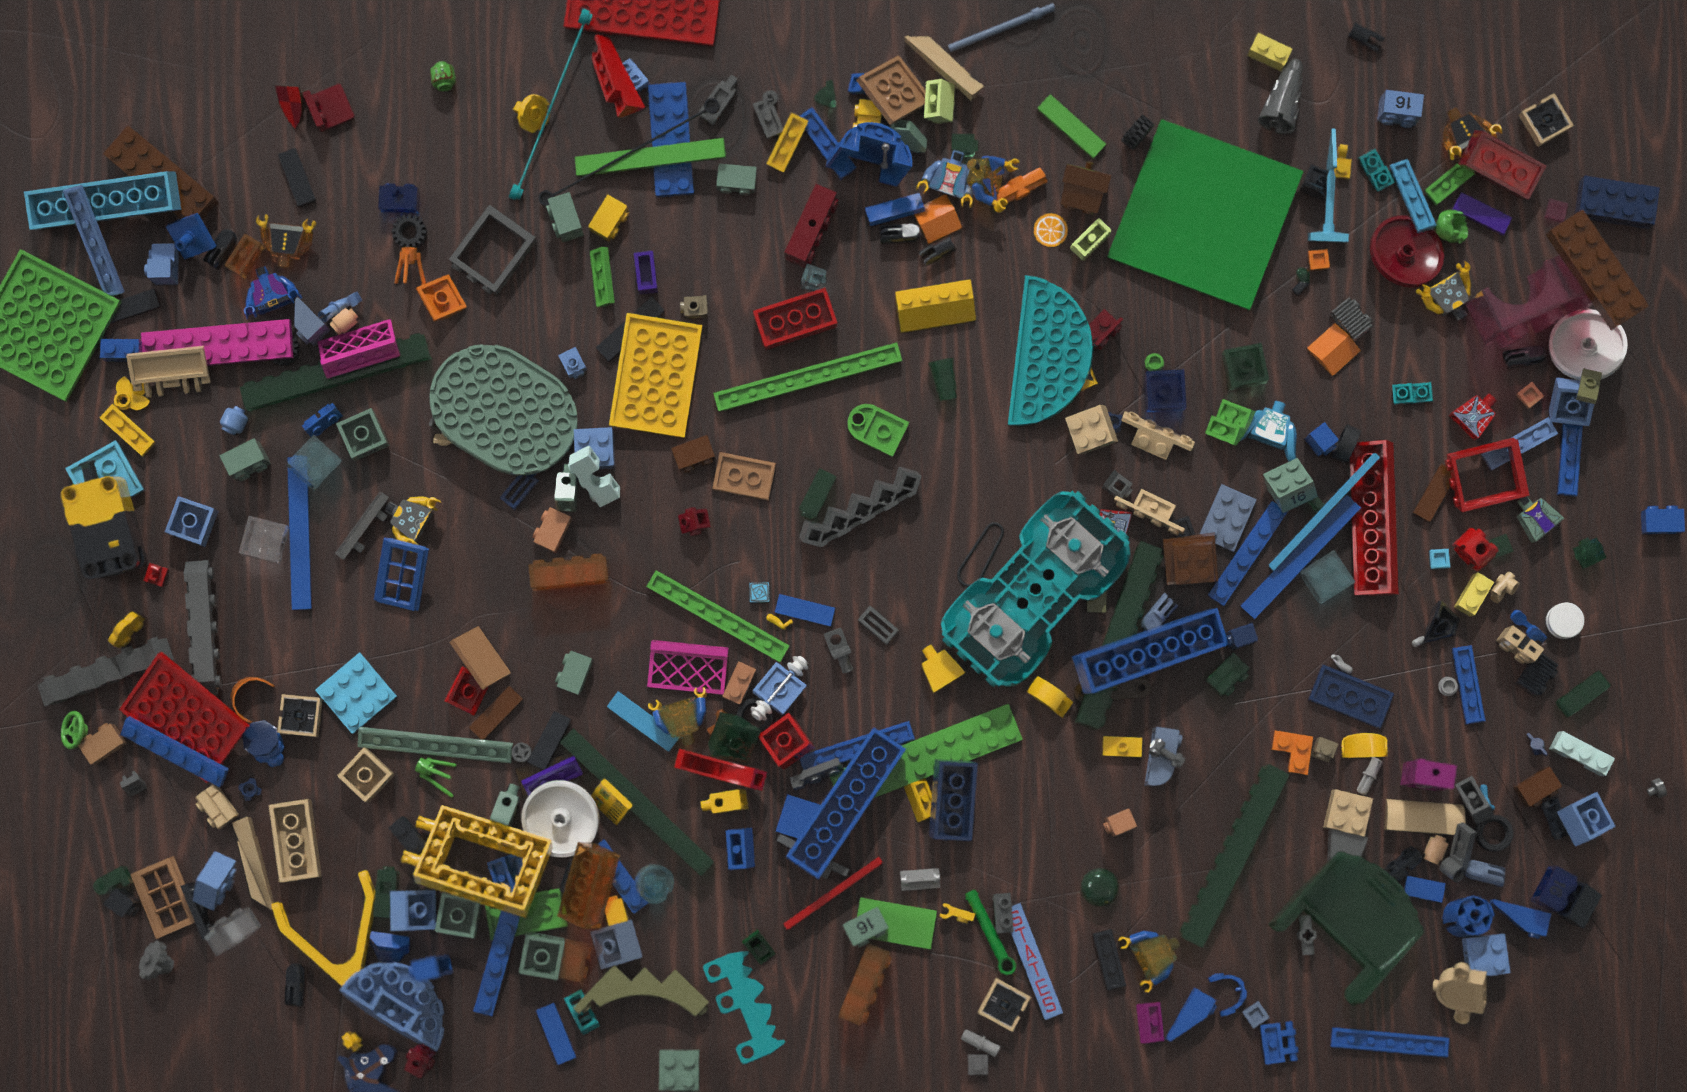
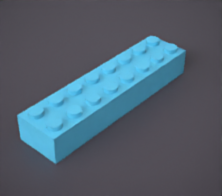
[24,171,181,230]

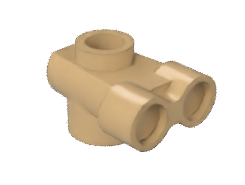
[1490,572,1520,604]

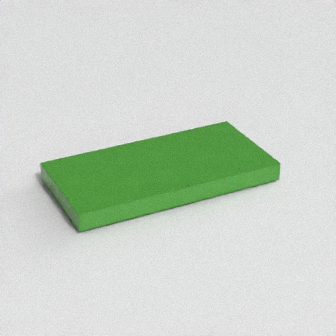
[485,888,568,940]
[857,898,937,949]

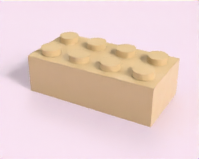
[269,799,322,883]

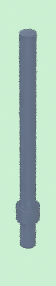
[948,3,1055,52]

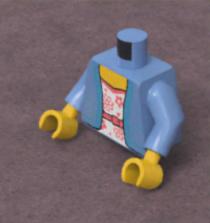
[916,150,974,208]

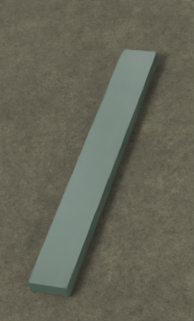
[358,727,513,763]

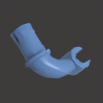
[318,292,362,322]

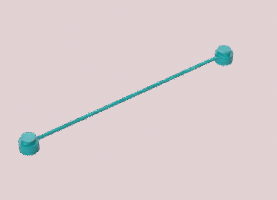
[508,8,593,200]

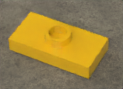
[1102,736,1142,757]

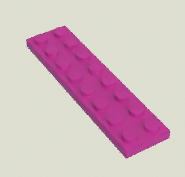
[141,319,293,366]

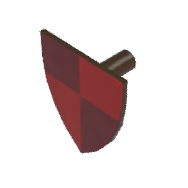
[275,85,308,129]

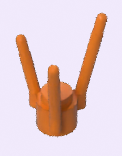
[394,247,426,285]

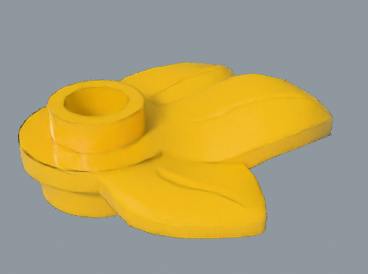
[114,376,150,410]

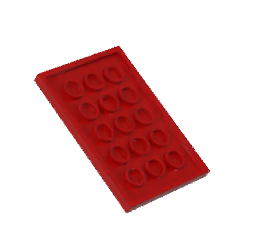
[119,651,250,783]

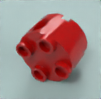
[1452,528,1499,572]

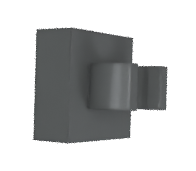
[120,771,147,797]

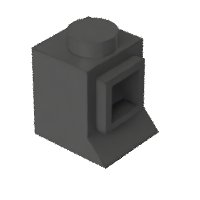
[1102,469,1133,499]

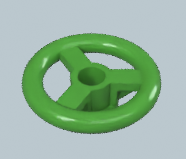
[61,711,88,749]

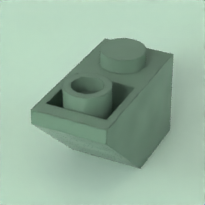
[890,120,927,153]

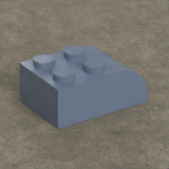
[1144,727,1182,787]

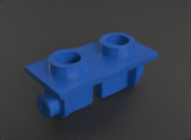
[302,403,343,439]

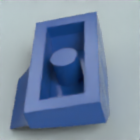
[370,931,410,963]

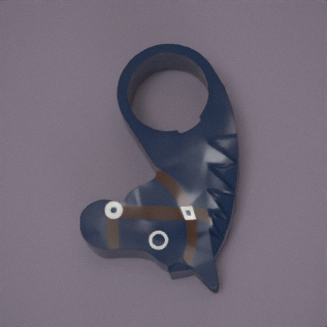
[337,1045,401,1092]

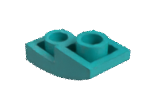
[1358,149,1395,191]
[1392,382,1433,404]

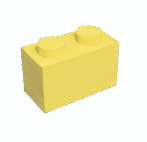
[1248,33,1292,71]
[1454,572,1494,617]

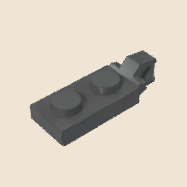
[698,74,738,126]
[790,758,844,790]

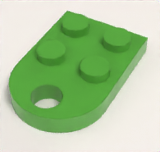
[848,404,909,457]

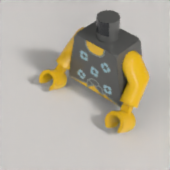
[1416,261,1471,321]
[385,497,441,553]

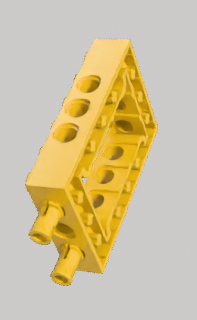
[401,805,553,918]

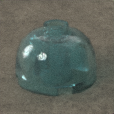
[634,864,674,904]

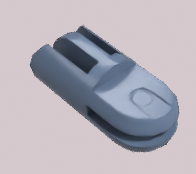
[1141,593,1178,631]
[1465,860,1506,887]

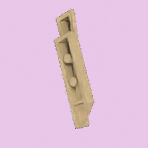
[904,36,984,100]
[232,817,274,909]

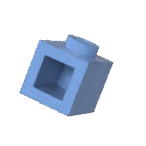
[558,347,587,379]

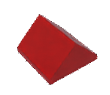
[445,666,488,715]

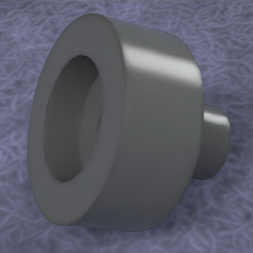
[1647,778,1667,799]

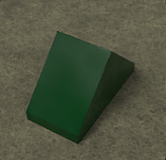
[742,930,776,965]

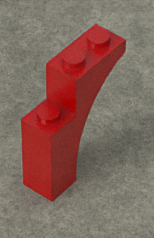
[674,749,767,791]

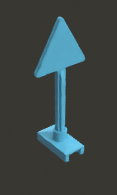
[1308,129,1349,242]

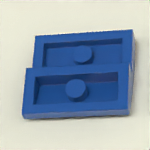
[487,854,539,893]

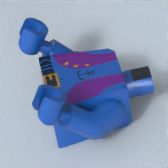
[244,266,302,319]

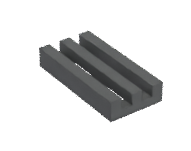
[858,606,899,645]

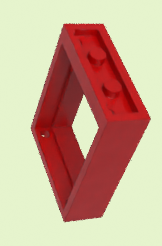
[1445,438,1530,512]

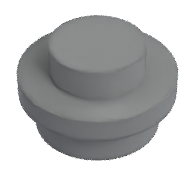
[1438,677,1458,696]

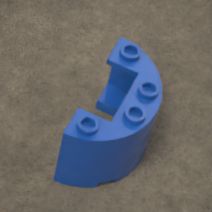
[826,122,912,187]

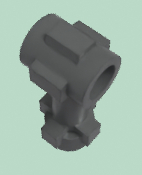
[1149,738,1185,768]

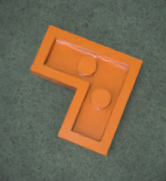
[1271,730,1313,775]

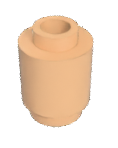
[329,308,358,335]
[1423,835,1449,865]

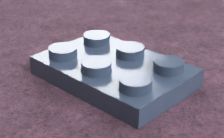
[1199,484,1257,552]

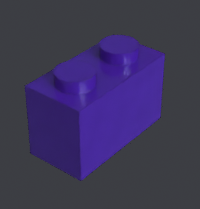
[634,251,658,295]

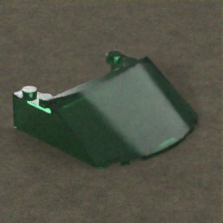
[1268,851,1424,1006]

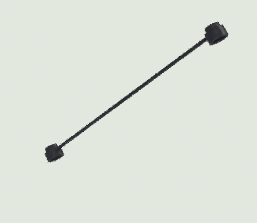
[538,98,720,206]

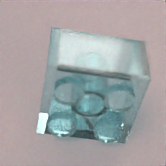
[286,435,342,492]
[1299,550,1355,604]

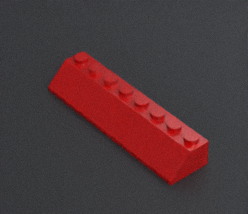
[1350,440,1399,596]

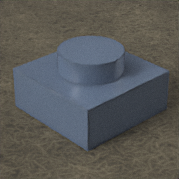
[1242,1001,1270,1028]

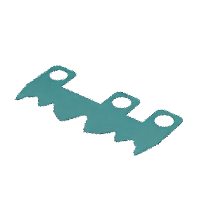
[703,951,786,1064]

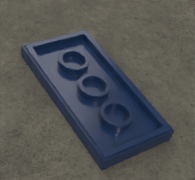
[1308,664,1394,729]

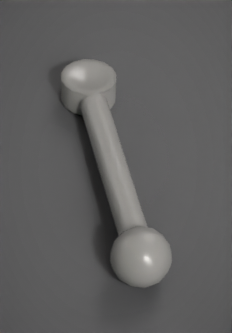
[881,143,890,169]

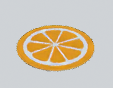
[1034,213,1068,247]

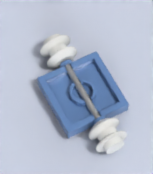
[751,656,808,721]

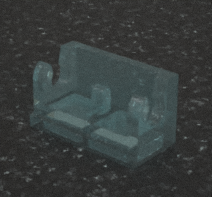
[801,264,827,291]

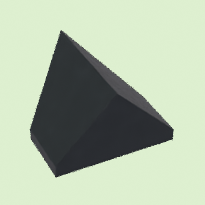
[1299,164,1328,202]
[1422,601,1460,644]

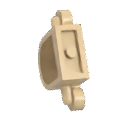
[1433,963,1487,1024]

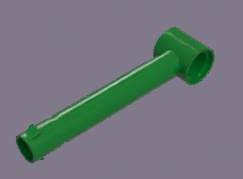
[965,889,1016,975]

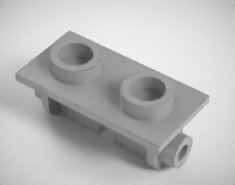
[900,868,940,891]

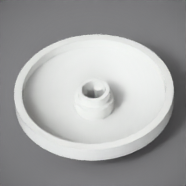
[1549,309,1627,380]
[521,780,599,857]

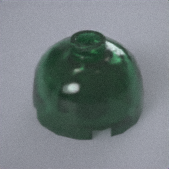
[1080,868,1119,907]

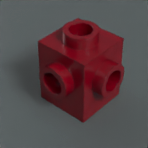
[678,507,711,536]
[404,1044,436,1078]

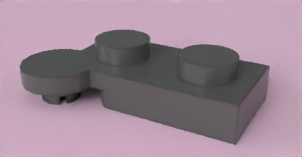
[753,90,783,140]

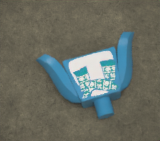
[1240,401,1297,462]

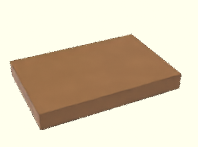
[712,452,776,501]
[450,626,511,690]

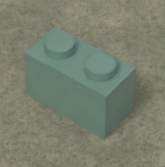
[716,163,757,196]
[555,650,593,696]

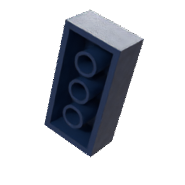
[1575,176,1660,229]
[929,759,978,841]

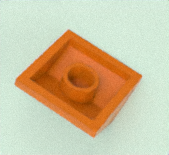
[914,194,962,244]
[416,274,467,321]
[1307,323,1361,377]

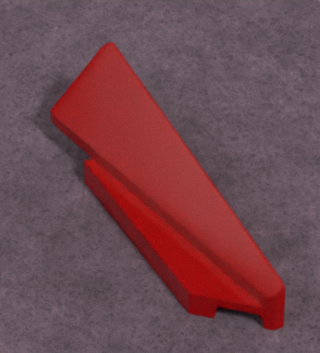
[592,35,645,118]

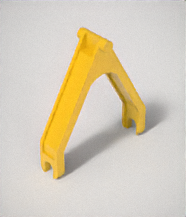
[272,870,377,986]

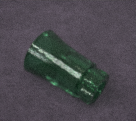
[928,358,957,401]

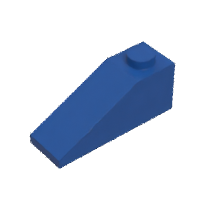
[1489,899,1551,939]
[1165,988,1217,1041]

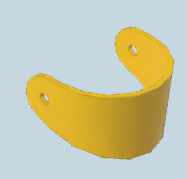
[1342,733,1388,758]

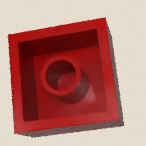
[758,713,815,770]

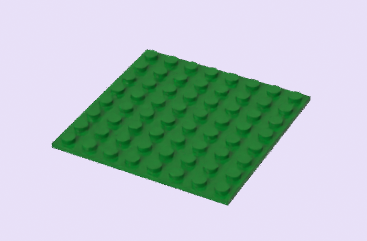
[1107,119,1304,310]

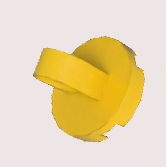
[513,94,550,133]

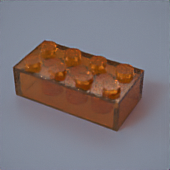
[528,554,611,591]
[557,842,620,929]
[838,943,892,1026]

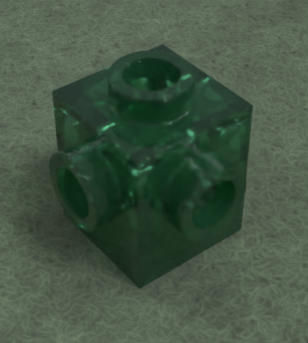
[1573,537,1607,569]

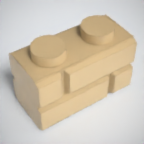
[195,784,239,829]

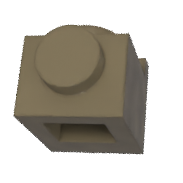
[680,295,708,319]
[1310,737,1338,763]

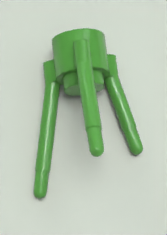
[415,757,457,798]

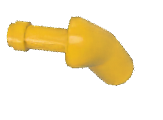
[766,614,793,630]

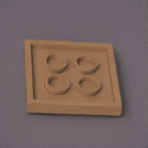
[856,55,926,125]

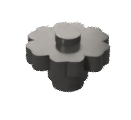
[139,940,174,981]

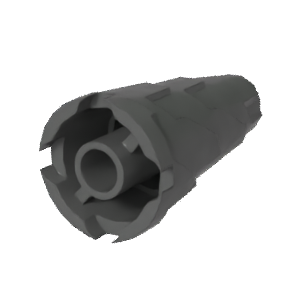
[1258,59,1304,134]

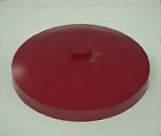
[1370,216,1444,288]

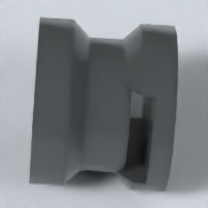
[512,743,532,763]

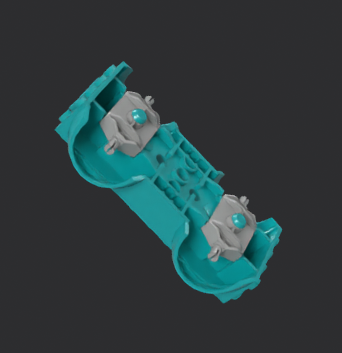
[941,491,1130,687]

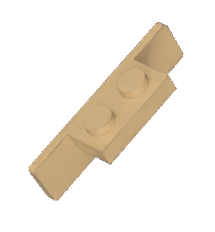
[1121,411,1195,460]
[1114,489,1185,536]

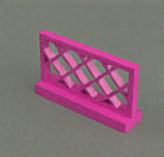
[318,319,400,379]
[647,640,729,694]

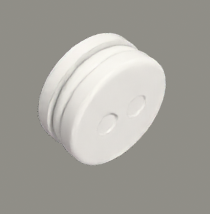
[1546,603,1584,639]

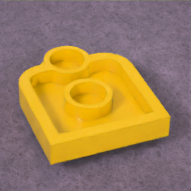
[108,611,145,649]

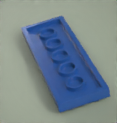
[648,82,694,197]

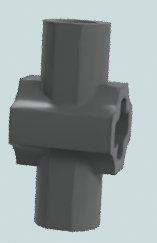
[1297,915,1317,955]

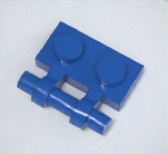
[1260,1021,1299,1064]

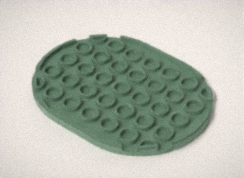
[430,344,577,475]

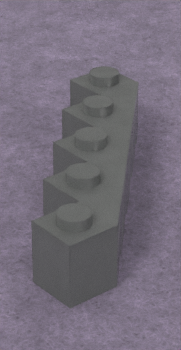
[799,467,921,547]
[184,560,222,696]
[37,637,174,707]

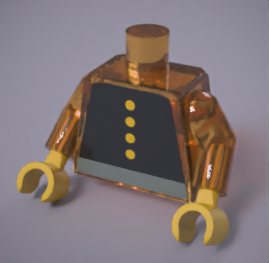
[1442,107,1503,160]
[256,214,316,268]

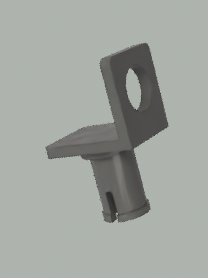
[824,628,854,673]

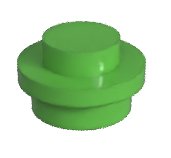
[1145,353,1164,373]

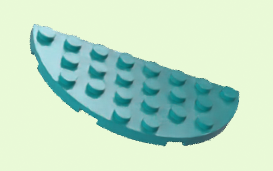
[1008,275,1093,426]

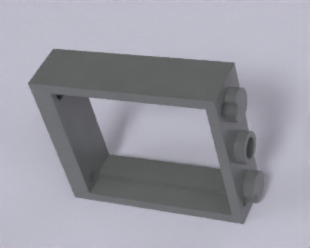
[449,205,537,295]

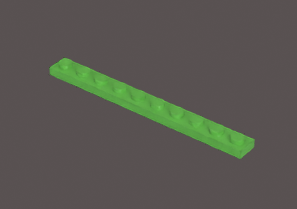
[713,343,902,412]

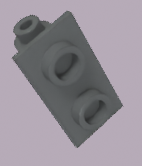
[992,893,1014,933]

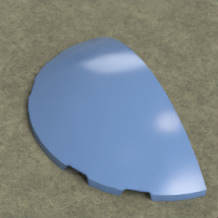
[339,962,444,1052]

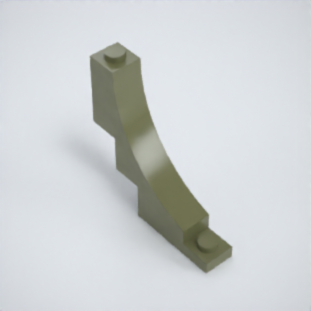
[573,965,709,1017]

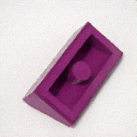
[1136,1002,1164,1043]

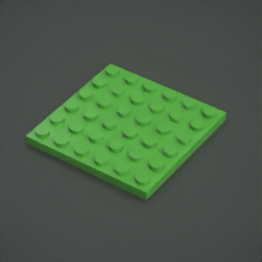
[0,249,121,402]

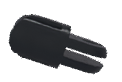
[879,224,921,244]
[202,229,237,270]
[1502,346,1546,369]
[284,963,305,1006]

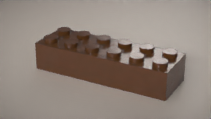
[103,125,218,220]
[1546,209,1649,331]

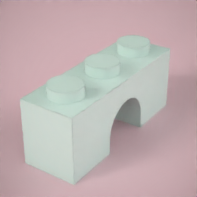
[568,446,620,507]
[1549,731,1615,776]

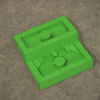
[1205,399,1256,445]

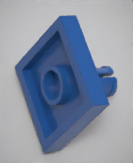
[165,213,216,259]

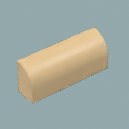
[1384,799,1465,835]

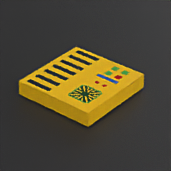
[591,779,633,825]

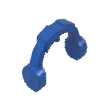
[1510,610,1547,643]
[1208,973,1247,1017]

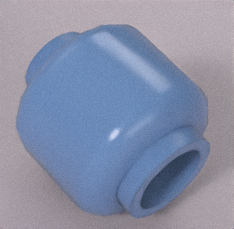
[220,406,248,436]

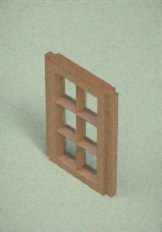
[130,856,195,939]

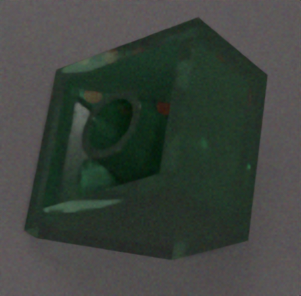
[708,712,761,763]

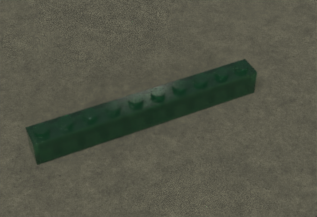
[239,333,432,412]
[1075,541,1163,731]
[560,728,715,876]
[1179,764,1290,948]

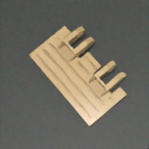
[126,346,210,398]

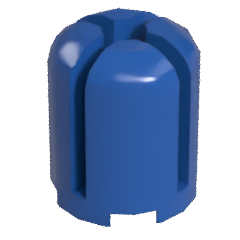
[1443,896,1494,938]

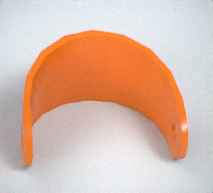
[230,677,275,723]

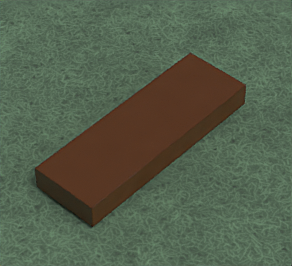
[1413,463,1451,523]
[469,686,523,740]

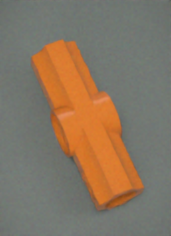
[990,168,1048,203]

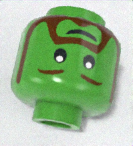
[430,61,456,91]

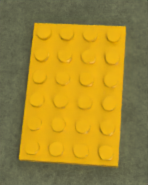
[609,313,702,438]

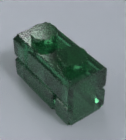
[1205,653,1250,697]

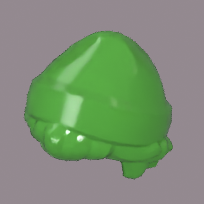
[1434,210,1468,244]

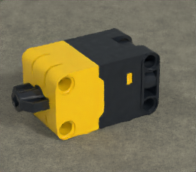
[61,460,147,579]

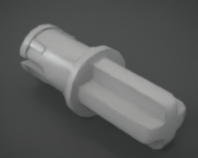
[1357,757,1383,795]
[961,1030,1000,1057]

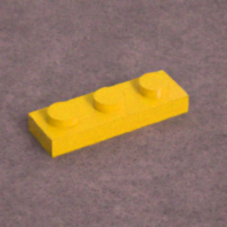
[766,112,808,172]
[100,404,156,456]

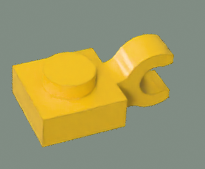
[1334,144,1352,179]
[939,904,975,924]
[342,1031,363,1052]

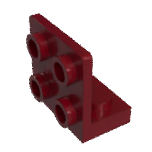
[303,83,355,132]
[1089,309,1123,352]

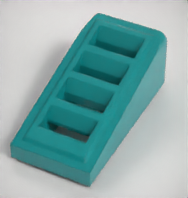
[564,989,600,1035]

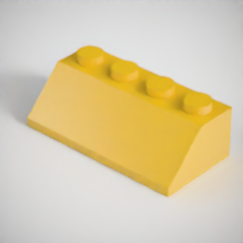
[895,279,976,333]

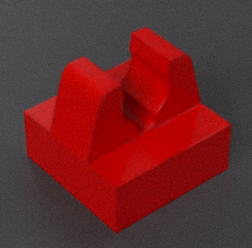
[143,563,169,587]

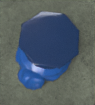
[243,720,284,767]

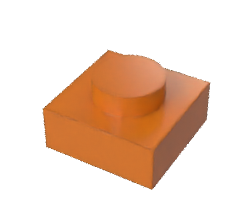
[1308,249,1330,271]

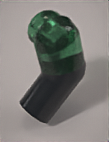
[1292,267,1310,296]

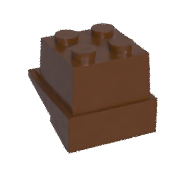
[1060,162,1112,215]
[1163,532,1219,585]

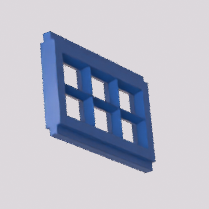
[374,538,429,611]

